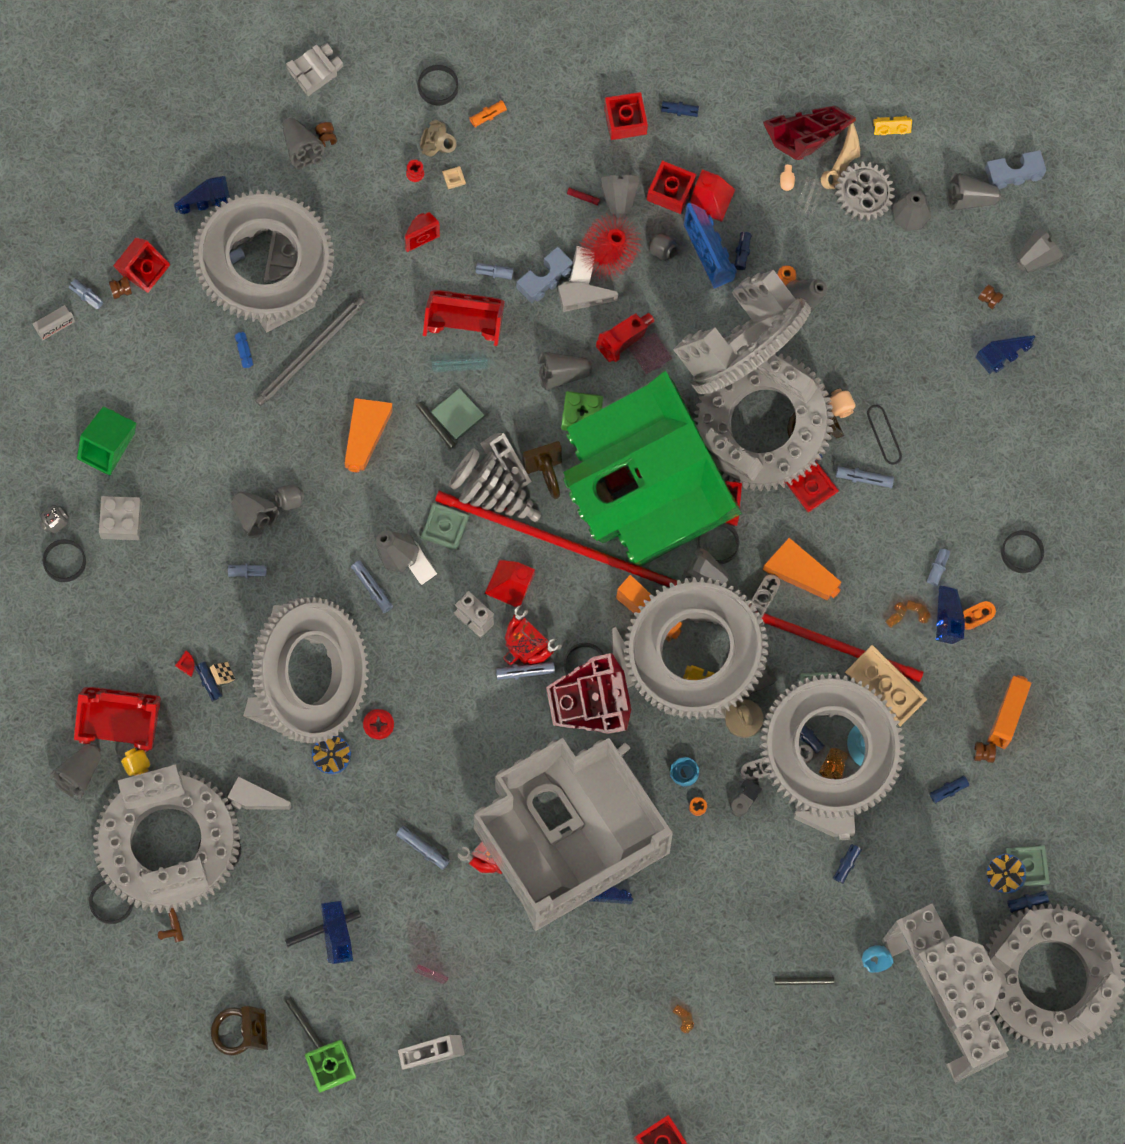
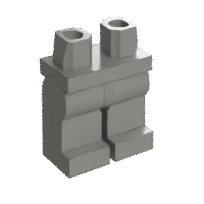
[286,43,343,96]
[454,591,494,638]

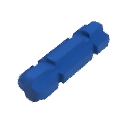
[235,332,253,368]

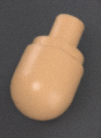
[780,165,795,191]

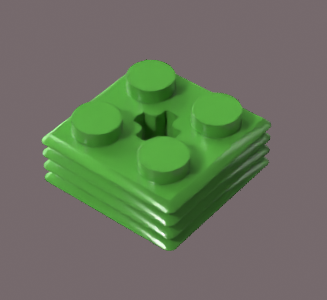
[561,391,603,431]
[305,1040,356,1092]

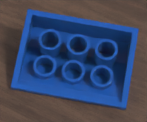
[683,203,737,288]

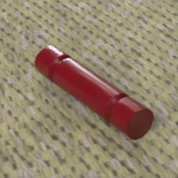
[567,187,600,206]

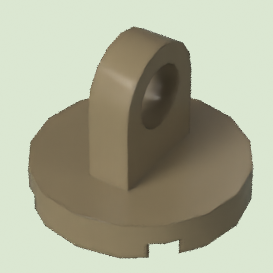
[420,120,456,157]
[725,699,764,738]

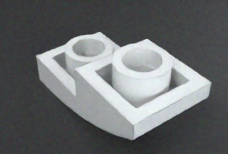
[569,246,595,285]
[409,541,437,585]

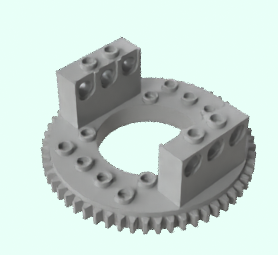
[193,190,334,333]
[673,270,811,395]
[694,353,834,491]
[624,577,769,719]
[243,597,369,743]
[760,674,905,819]
[93,764,240,913]
[984,904,1125,1051]

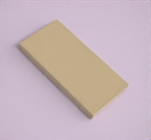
[845,645,927,726]

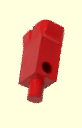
[596,313,654,362]

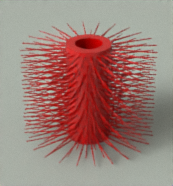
[578,213,641,280]

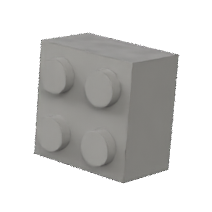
[99,496,142,540]

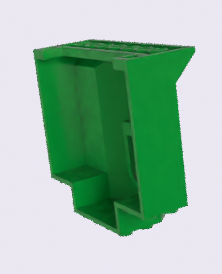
[563,371,742,567]

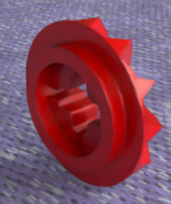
[363,709,394,740]

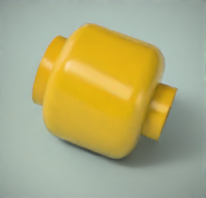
[121,748,151,776]

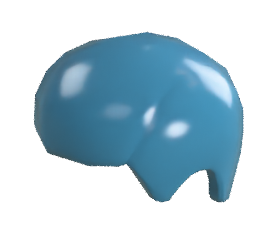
[670,757,699,787]
[862,945,893,973]

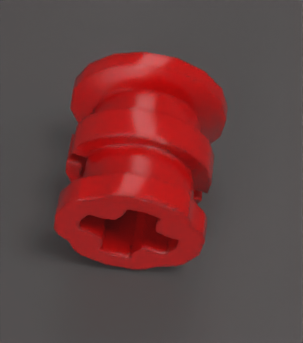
[406,159,424,182]

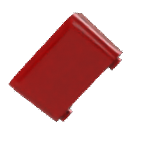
[74,687,161,752]

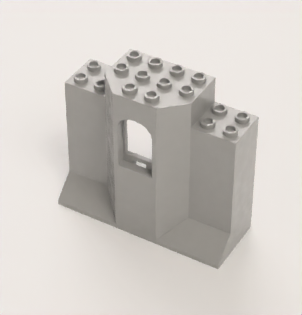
[474,738,673,931]
[882,904,1009,1083]

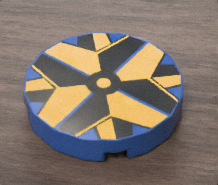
[312,736,351,774]
[987,854,1026,894]

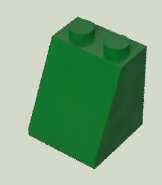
[77,406,137,476]

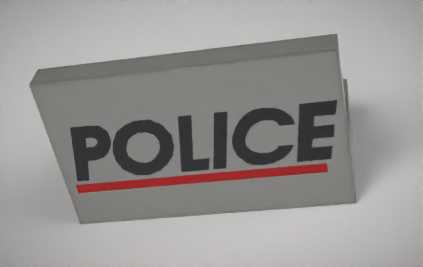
[32,305,75,341]

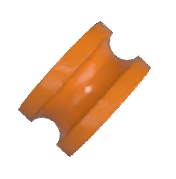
[689,797,707,816]

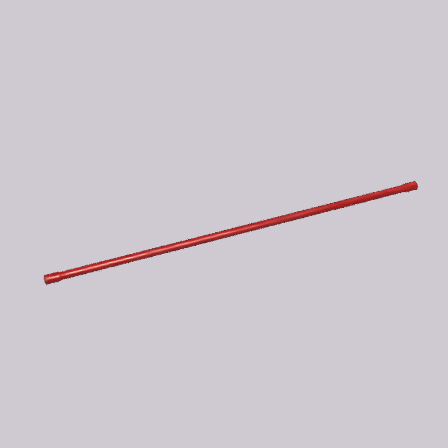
[435,491,924,682]

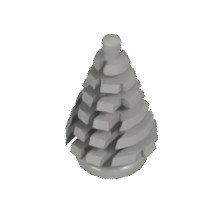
[449,448,541,522]

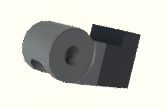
[731,778,762,817]

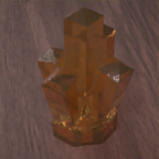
[819,748,848,780]

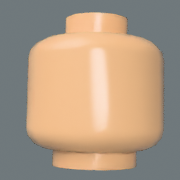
[828,389,856,418]

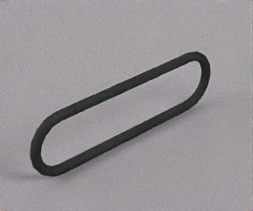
[867,405,902,465]

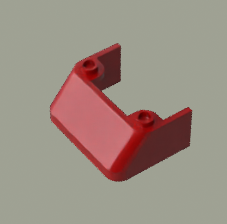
[423,290,505,346]

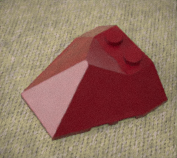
[763,106,856,160]
[546,653,632,734]

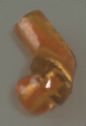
[906,600,931,624]
[885,601,908,628]
[672,1004,694,1033]

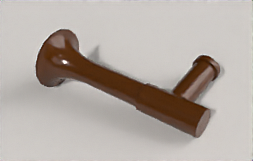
[158,908,184,943]

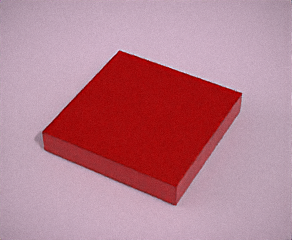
[786,461,839,513]

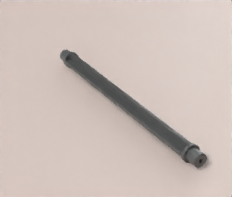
[255,297,365,406]

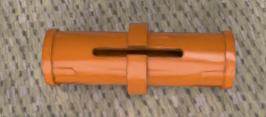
[469,100,507,128]

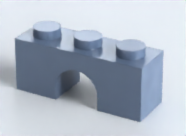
[985,150,1046,189]
[516,247,573,303]

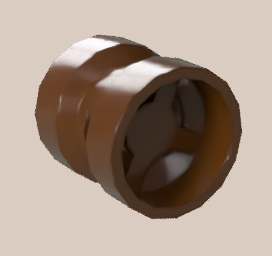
[315,122,337,147]
[109,276,132,299]
[978,284,1004,310]
[974,742,996,763]

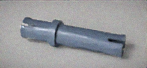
[836,466,894,488]
[351,560,393,613]
[496,662,555,680]
[396,825,450,871]

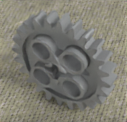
[835,161,895,222]

